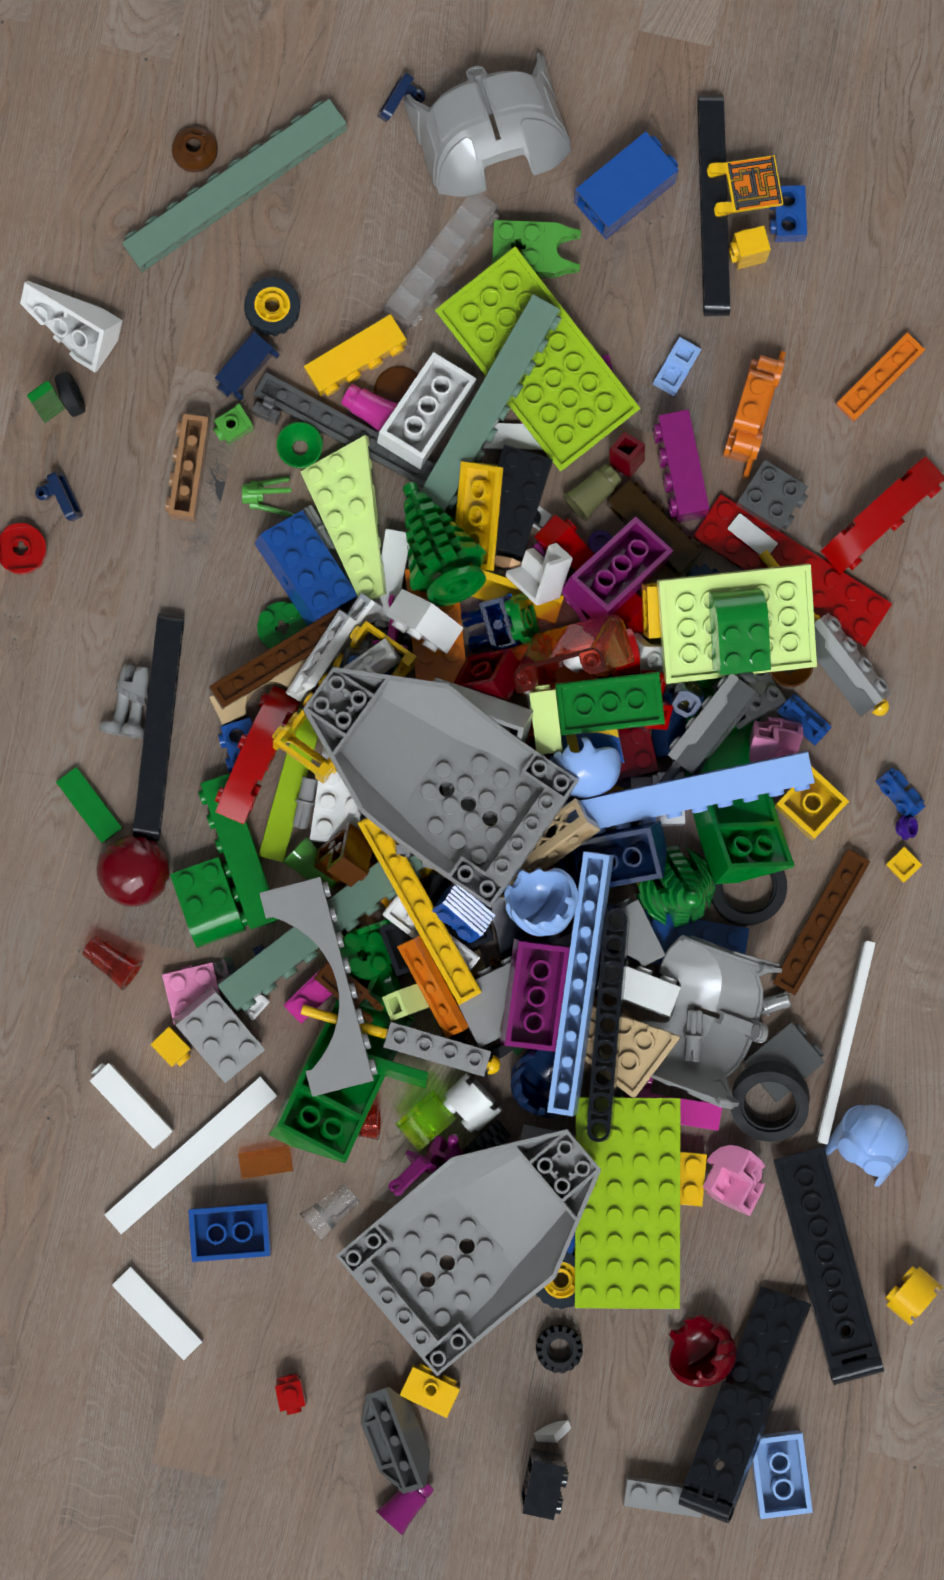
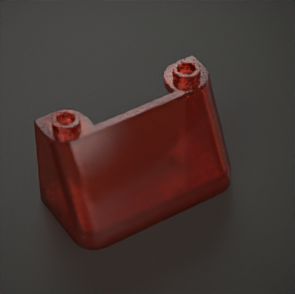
[513,614,635,694]

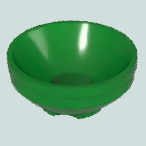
[276,422,323,469]

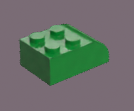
[709,589,771,675]
[170,857,246,948]

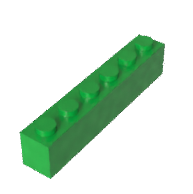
[198,773,280,930]

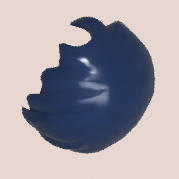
[510,1049,561,1118]

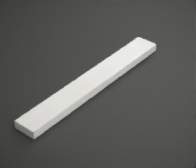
[815,941,875,1145]
[105,1077,277,1234]

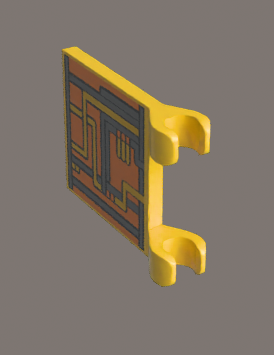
[707,155,783,217]

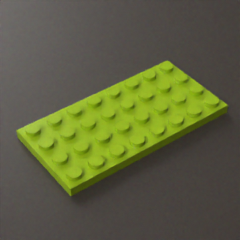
[435,247,641,472]
[575,1097,680,1309]

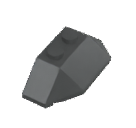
[361,1387,430,1494]

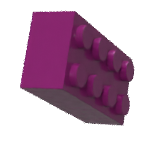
[652,409,710,523]
[563,517,674,626]
[500,938,570,1052]

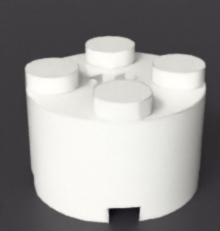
[443,1073,502,1133]

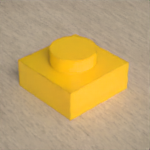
[885,847,922,883]

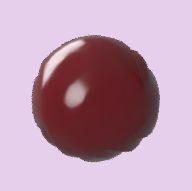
[96,836,170,907]
[668,1314,737,1387]

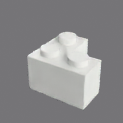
[385,589,463,654]

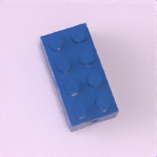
[254,510,357,626]

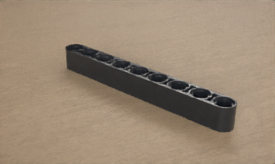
[697,95,730,317]
[133,613,184,841]
[587,908,630,1142]

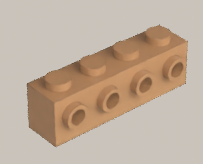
[165,414,211,522]

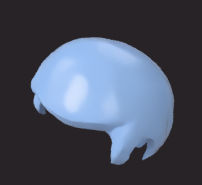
[550,737,621,798]
[504,867,579,936]

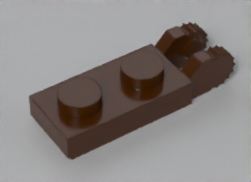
[314,962,385,1024]

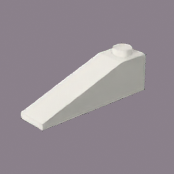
[20,281,123,372]

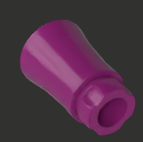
[376,1484,434,1535]

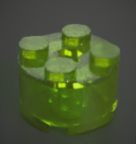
[395,1091,457,1152]

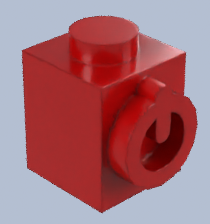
[275,1373,307,1415]

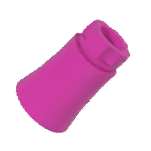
[341,384,398,432]

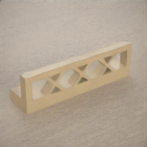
[510,798,600,885]

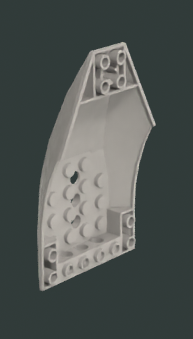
[303,667,579,908]
[336,1129,601,1376]

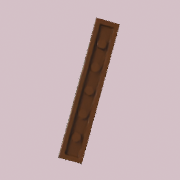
[209,607,342,710]
[772,849,871,996]

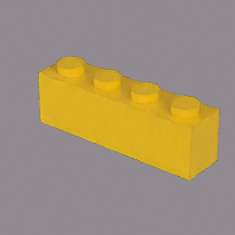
[304,314,407,397]

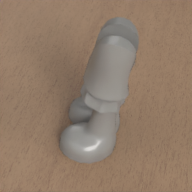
[98,665,149,739]

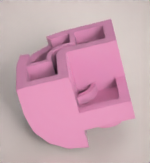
[749,717,803,763]
[703,1145,765,1216]

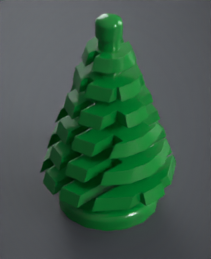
[402,482,486,607]
[636,846,716,928]

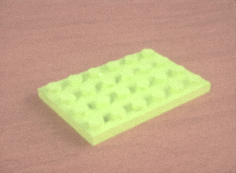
[657,564,817,684]

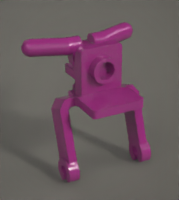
[388,1134,465,1196]

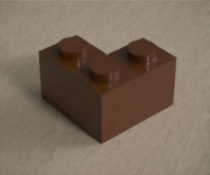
[314,822,373,887]

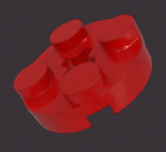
[0,523,47,575]

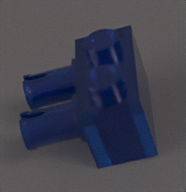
[461,593,522,652]

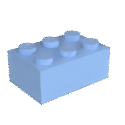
[751,1430,813,1519]

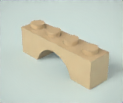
[209,660,306,726]

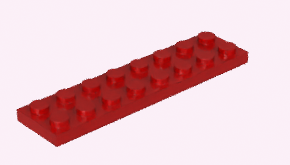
[693,494,892,647]

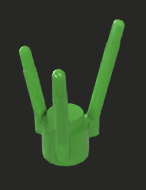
[242,477,296,517]

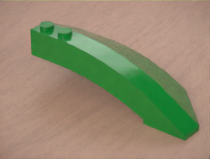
[684,681,795,884]
[268,950,414,1163]

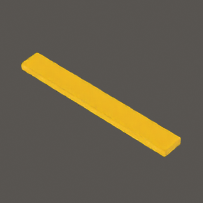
[357,818,482,1005]

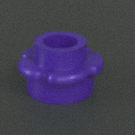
[895,815,918,840]

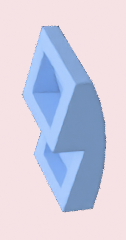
[652,337,702,397]

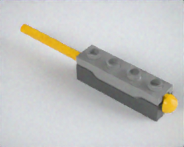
[759,550,891,717]
[301,1004,500,1077]

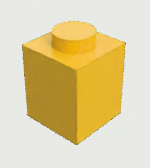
[150,1027,192,1067]

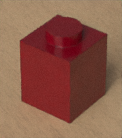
[609,431,645,478]

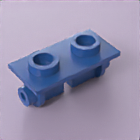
[777,693,832,746]
[875,767,926,817]

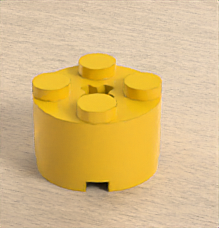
[884,1266,943,1326]

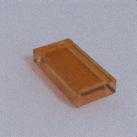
[238,1146,293,1179]

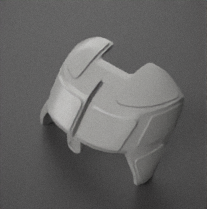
[404,53,571,197]
[643,935,783,1109]

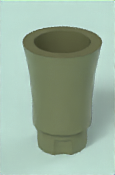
[563,464,621,521]

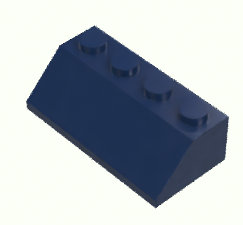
[559,821,667,890]

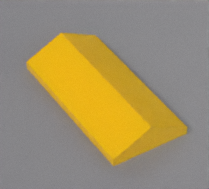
[455,461,503,571]

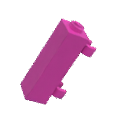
[623,1078,722,1131]

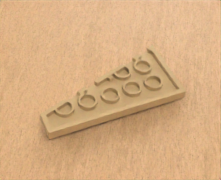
[585,1005,682,1098]

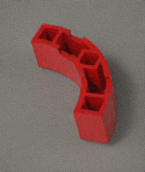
[820,456,944,574]
[534,515,643,635]
[215,686,300,824]

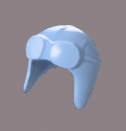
[824,1104,908,1187]

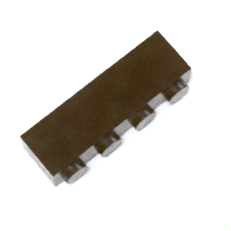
[606,480,702,577]

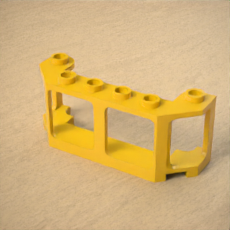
[272,621,417,784]

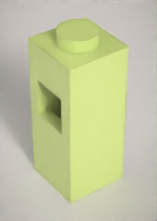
[529,684,563,754]
[382,984,430,1021]

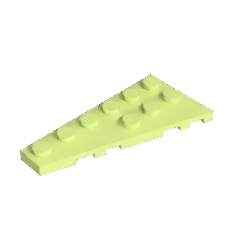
[300,435,387,601]

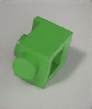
[213,404,254,445]

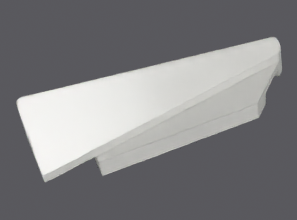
[286,593,383,702]

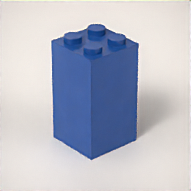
[574,131,679,240]

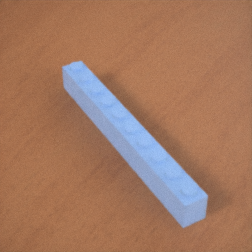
[556,751,815,834]
[547,851,614,1116]

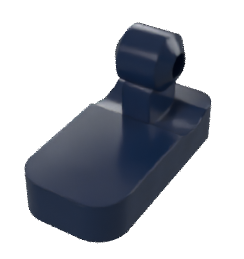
[377,72,425,122]
[35,471,83,521]

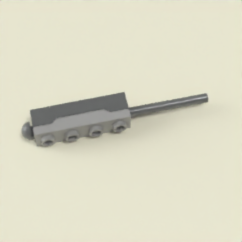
[631,672,760,826]

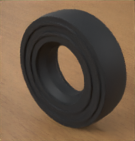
[55,371,86,417]

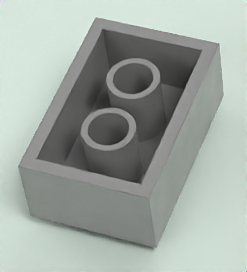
[173,986,265,1083]

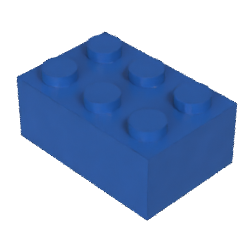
[188,1202,272,1262]

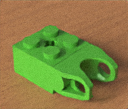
[492,220,581,279]

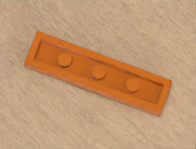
[836,332,925,423]
[397,935,469,1038]

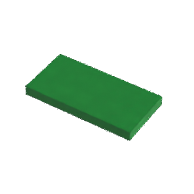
[555,672,665,736]

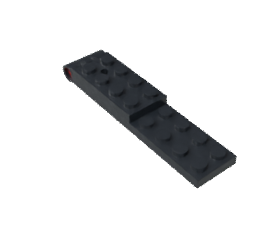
[773,1146,884,1385]
[678,1286,811,1524]

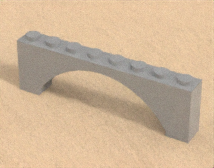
[259,877,378,1097]
[451,897,666,1048]

